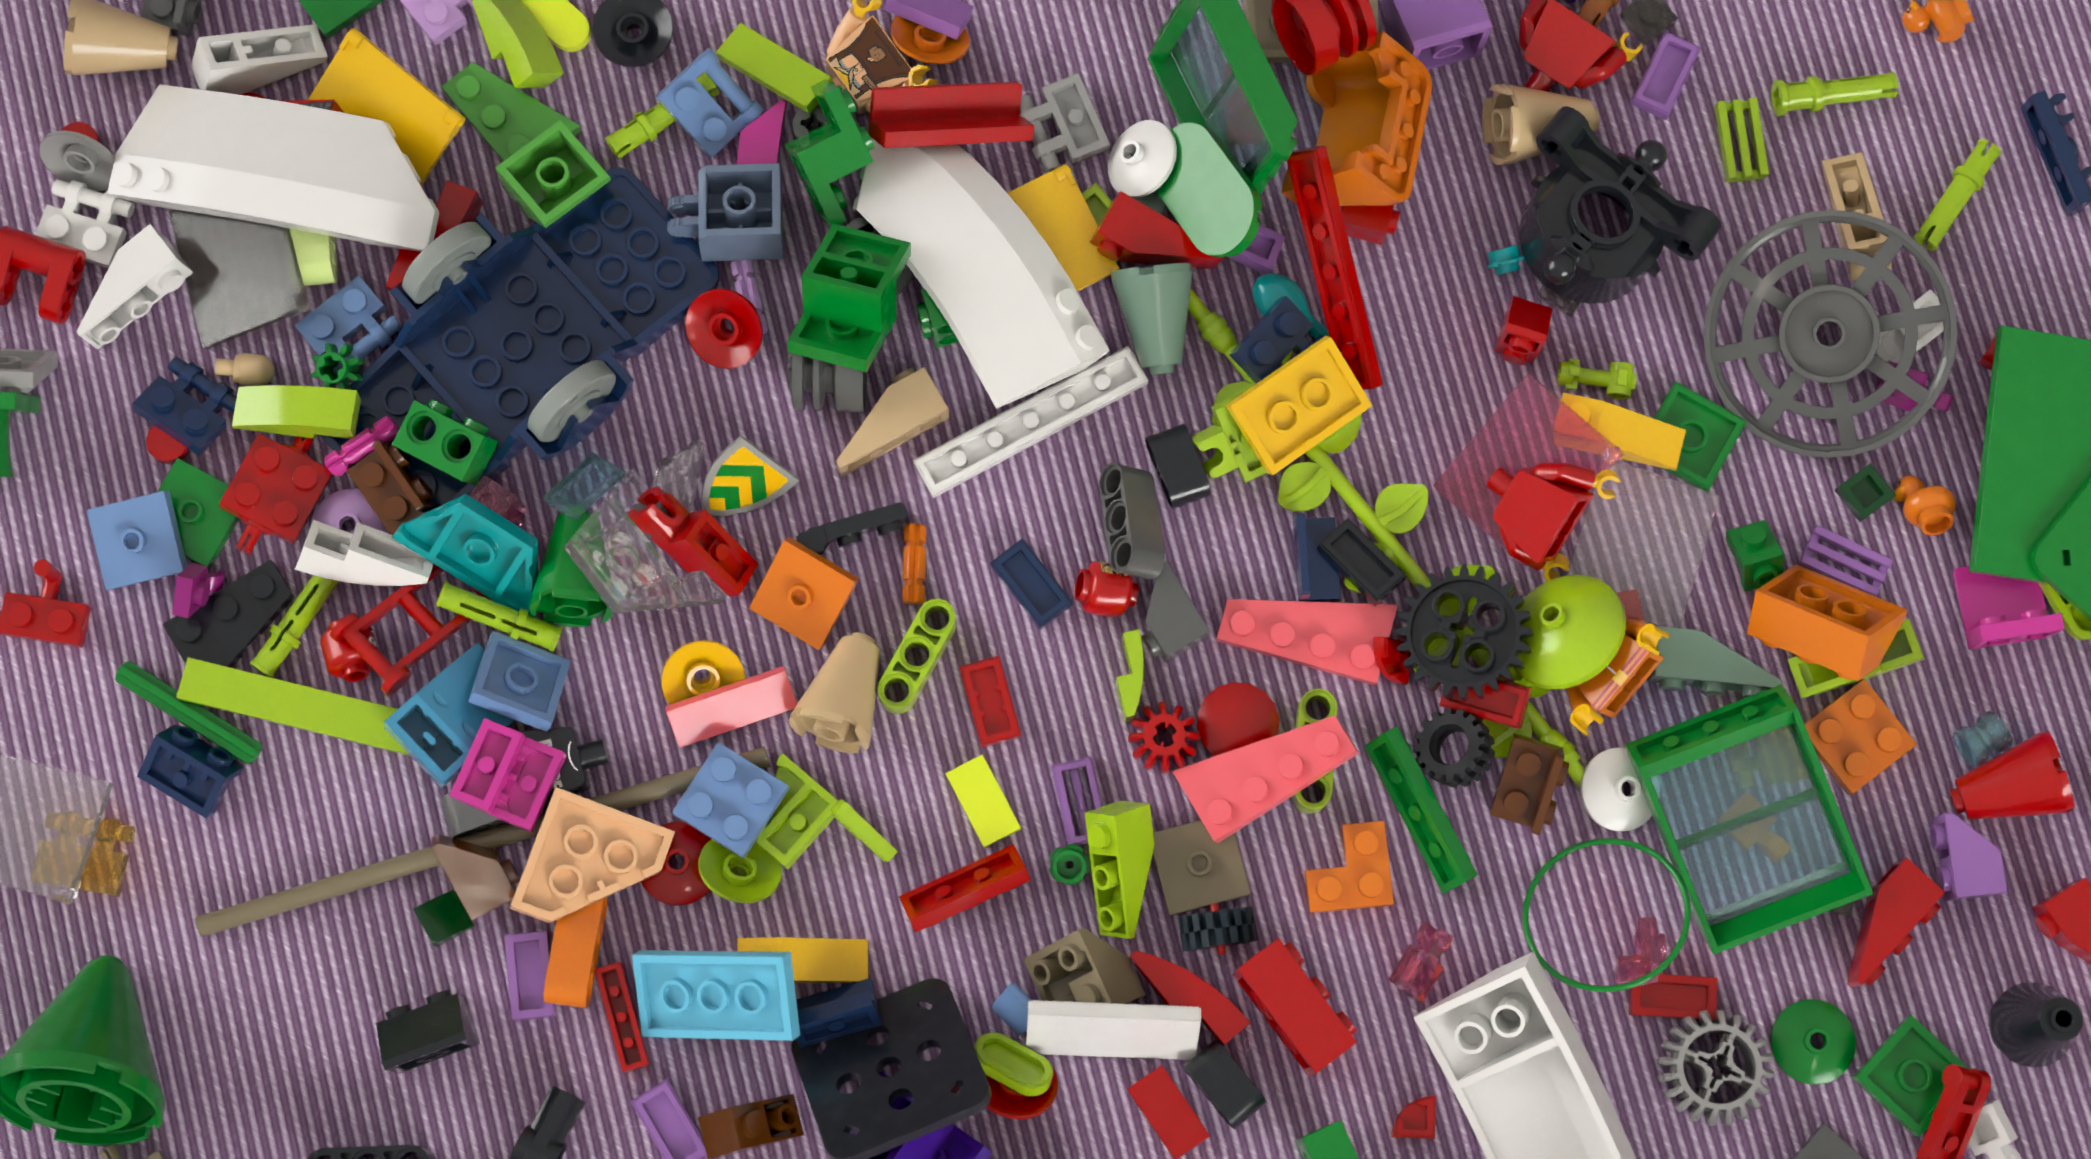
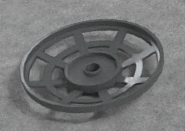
[1703,210,1958,458]

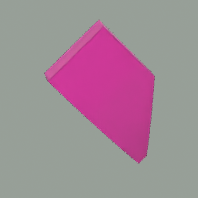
[736,100,787,164]

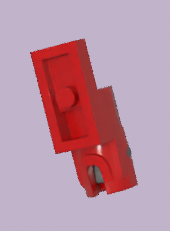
[628,487,759,597]

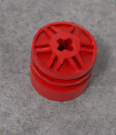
[1271,0,1377,76]

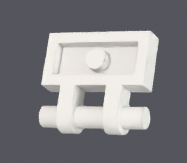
[35,179,135,268]

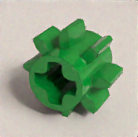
[311,343,365,390]

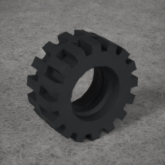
[1413,708,1495,788]

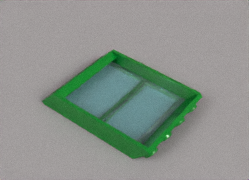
[1148,0,1298,195]
[1625,684,1873,955]

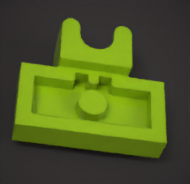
[1191,389,1267,483]

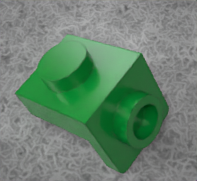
[1726,520,1784,592]

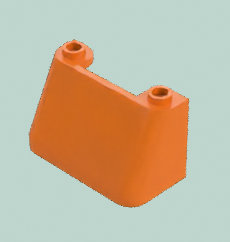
[1281,31,1432,206]

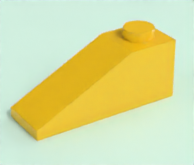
[1553,392,1686,471]
[738,937,868,984]

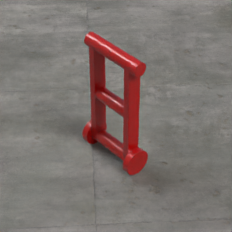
[329,564,495,696]

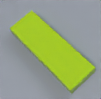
[716,23,834,114]

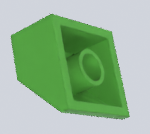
[495,120,611,228]

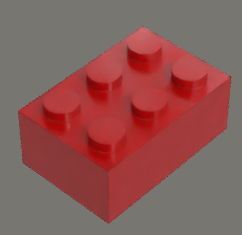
[1232,938,1357,1077]

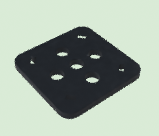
[791,978,992,1159]

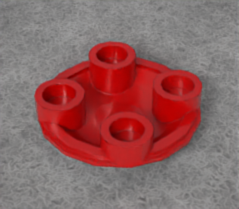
[1197,682,1280,757]

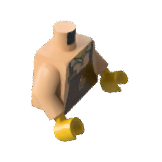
[825,0,938,114]

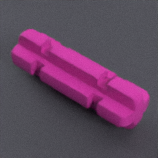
[324,416,399,476]

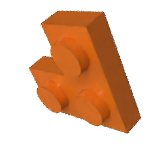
[1304,821,1394,914]

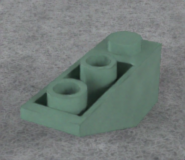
[1648,626,1781,698]

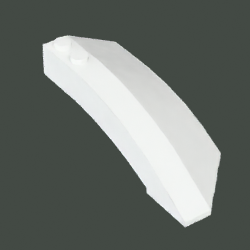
[107,84,439,252]
[852,139,1110,409]
[1413,952,1636,1159]

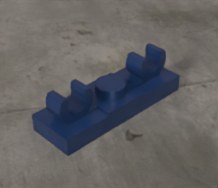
[2021,90,2091,216]

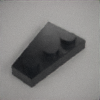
[162,560,295,668]

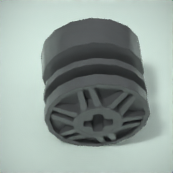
[787,324,868,413]

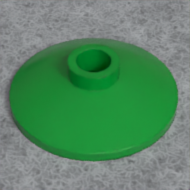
[1770,999,1856,1085]

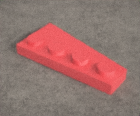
[1172,715,1359,843]

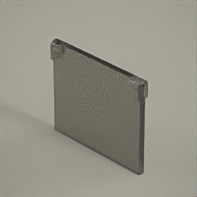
[169,210,310,349]

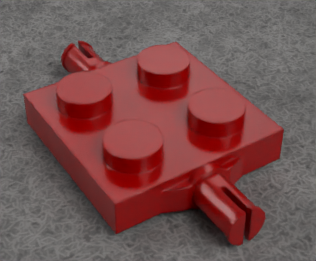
[219,433,333,555]

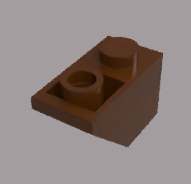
[698,1094,804,1159]

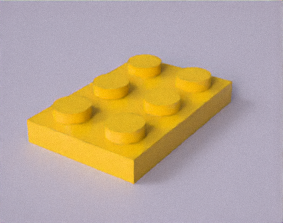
[1225,336,1373,475]

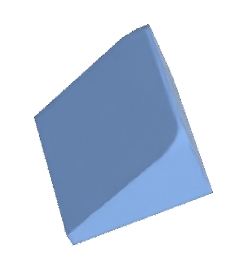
[992,983,1032,1035]

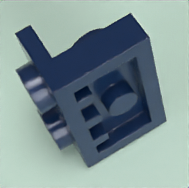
[137,725,244,819]

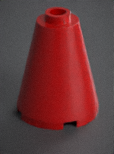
[1949,731,2075,820]

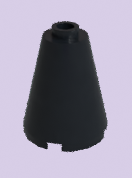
[1988,982,2083,1068]

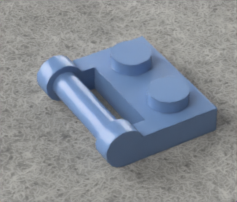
[655,48,764,158]

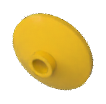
[661,640,745,705]

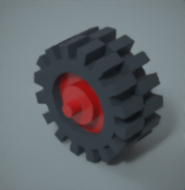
[1178,903,1258,955]

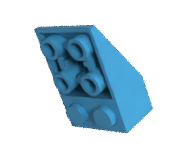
[384,642,516,788]

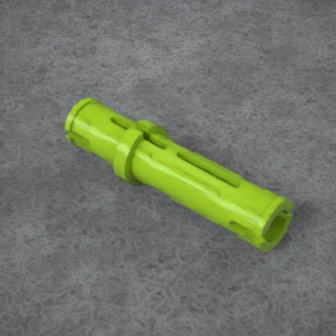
[604,72,719,160]
[1913,139,2001,251]
[250,575,339,678]
[435,581,563,652]

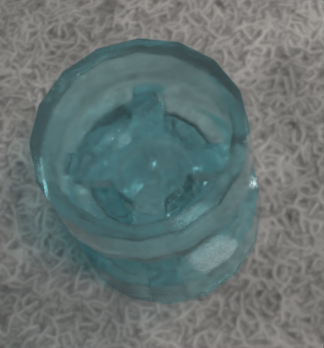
[1953,711,2013,768]

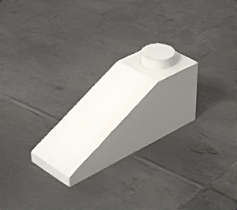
[191,24,328,95]

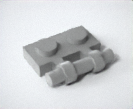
[1019,73,1110,173]

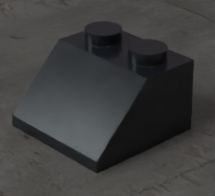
[376,989,481,1074]

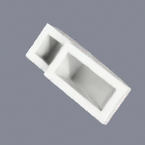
[295,520,433,586]

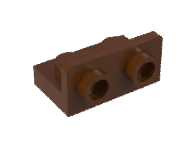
[347,439,436,535]
[1489,733,1569,835]

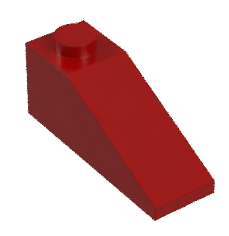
[1090,191,1224,269]
[2032,877,2091,965]

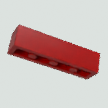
[594,962,651,1073]

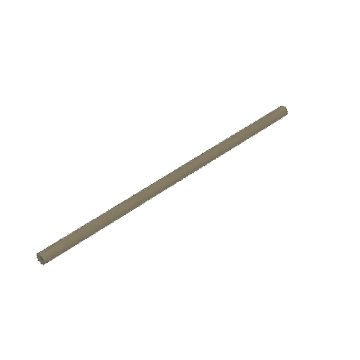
[195,746,770,937]

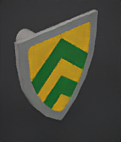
[701,435,800,516]

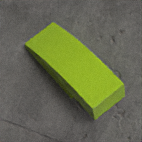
[471,0,564,88]
[232,385,361,439]
[1787,618,1925,699]

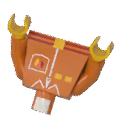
[1566,618,1670,736]

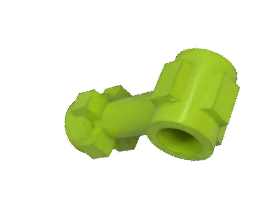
[1557,358,1637,400]

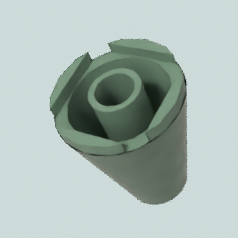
[1111,263,1193,375]

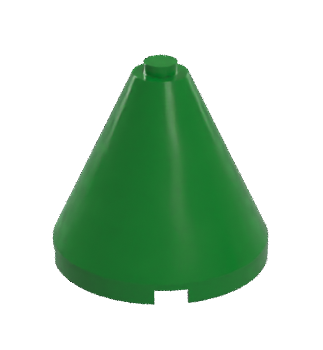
[0,955,166,1146]

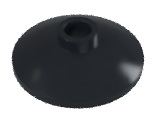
[592,0,673,67]

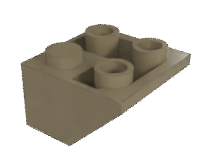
[1023,928,1146,1004]

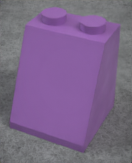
[1380,0,1492,70]

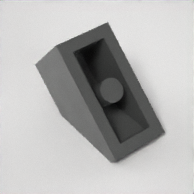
[1142,561,1210,663]

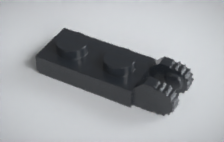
[796,502,909,555]

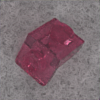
[469,476,526,527]
[1614,917,1667,987]

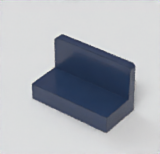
[1293,513,1341,602]
[796,979,882,1048]

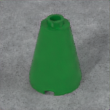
[529,507,614,627]

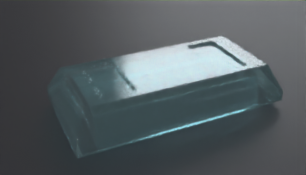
[543,453,626,520]

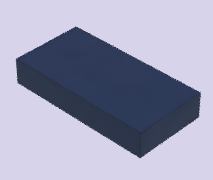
[990,538,1073,630]

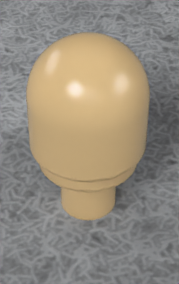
[215,353,275,386]

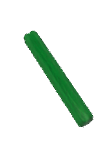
[115,661,262,764]

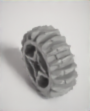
[1657,1010,1774,1126]

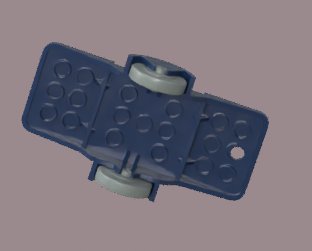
[320,167,720,508]

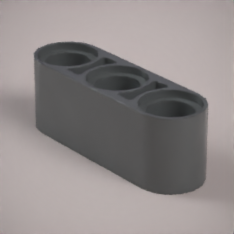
[1099,462,1165,580]

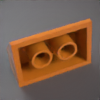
[1747,564,1907,681]

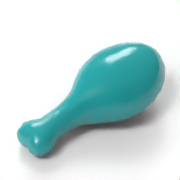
[1252,273,1329,339]

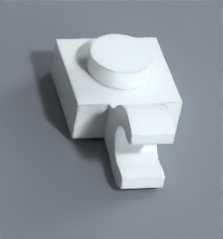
[1969,1099,2022,1159]

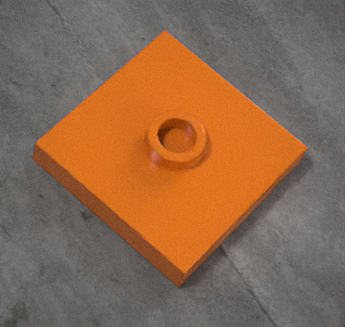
[749,536,859,650]

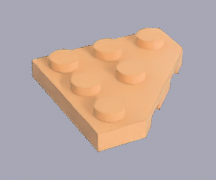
[509,787,675,923]

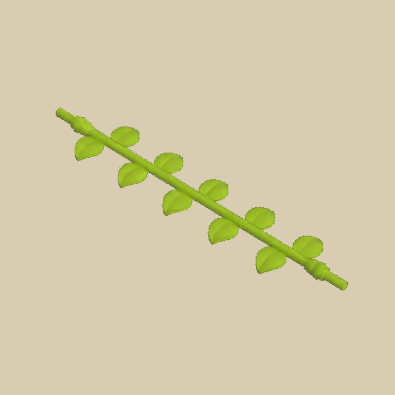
[1188,289,1585,788]

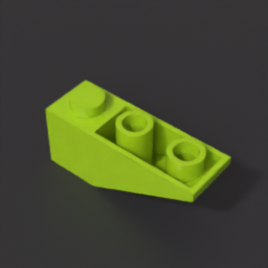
[1085,801,1155,939]

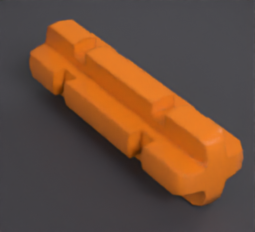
[902,523,926,605]

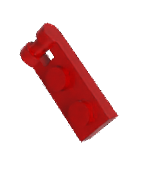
[1916,1064,1991,1159]

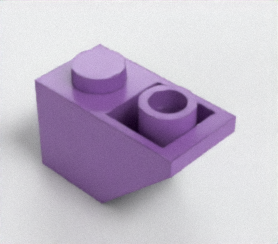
[1930,813,2007,901]

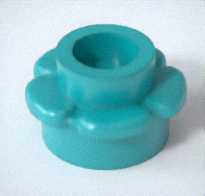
[1486,244,1525,275]

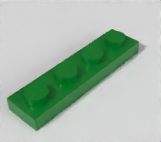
[1364,726,1478,894]

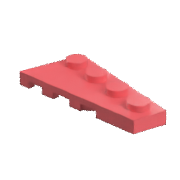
[1216,599,1398,686]

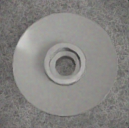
[39,131,115,191]

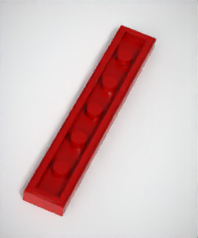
[1287,145,1383,390]

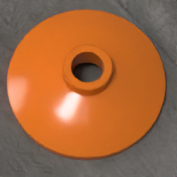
[890,16,970,64]

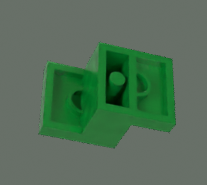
[785,80,874,227]
[788,223,911,373]

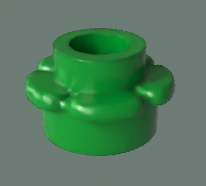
[1049,844,1091,885]

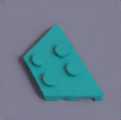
[392,494,538,617]

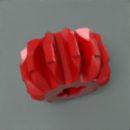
[1128,701,1200,774]

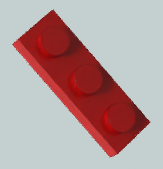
[899,844,1031,933]

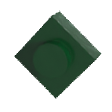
[1834,463,1896,522]

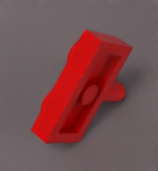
[0,559,91,648]

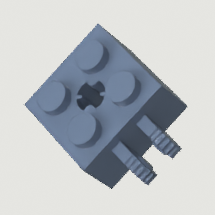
[667,163,784,261]

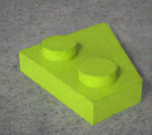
[756,753,838,870]

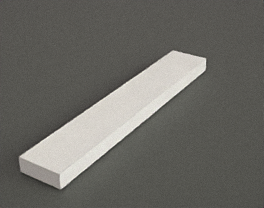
[913,346,1148,498]

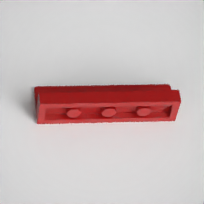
[868,82,1034,148]

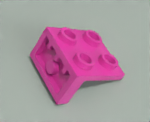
[1953,566,2064,650]

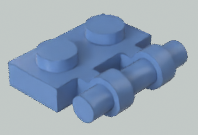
[294,275,402,375]

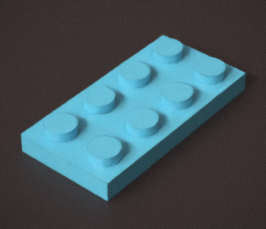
[632,950,800,1041]

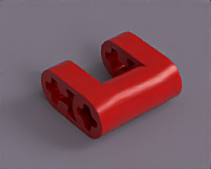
[0,226,86,324]

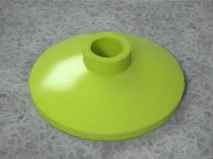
[698,839,782,903]

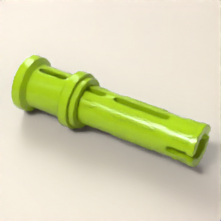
[1771,72,1899,116]

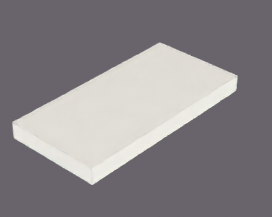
[1026,1000,1201,1060]

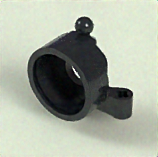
[1519,106,1721,303]

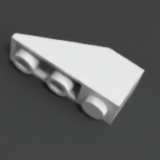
[77,224,193,349]

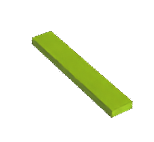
[176,657,410,756]

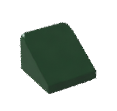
[413,889,475,947]

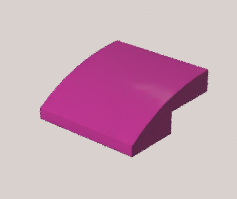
[449,718,567,833]

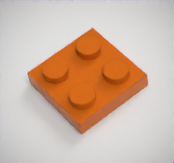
[1804,679,1917,796]

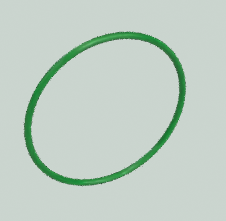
[1522,838,1691,992]

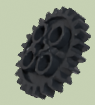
[1395,564,1534,702]

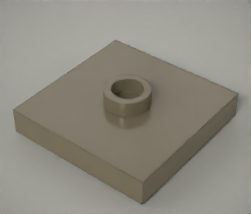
[1153,820,1251,916]

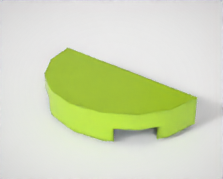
[831,799,898,862]

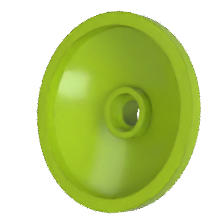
[1513,574,1626,689]

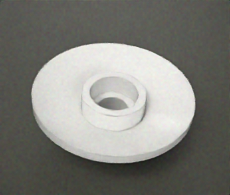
[1108,120,1177,198]
[1580,748,1660,832]

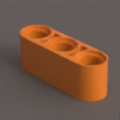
[544,897,608,1008]

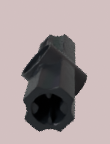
[510,1085,586,1159]

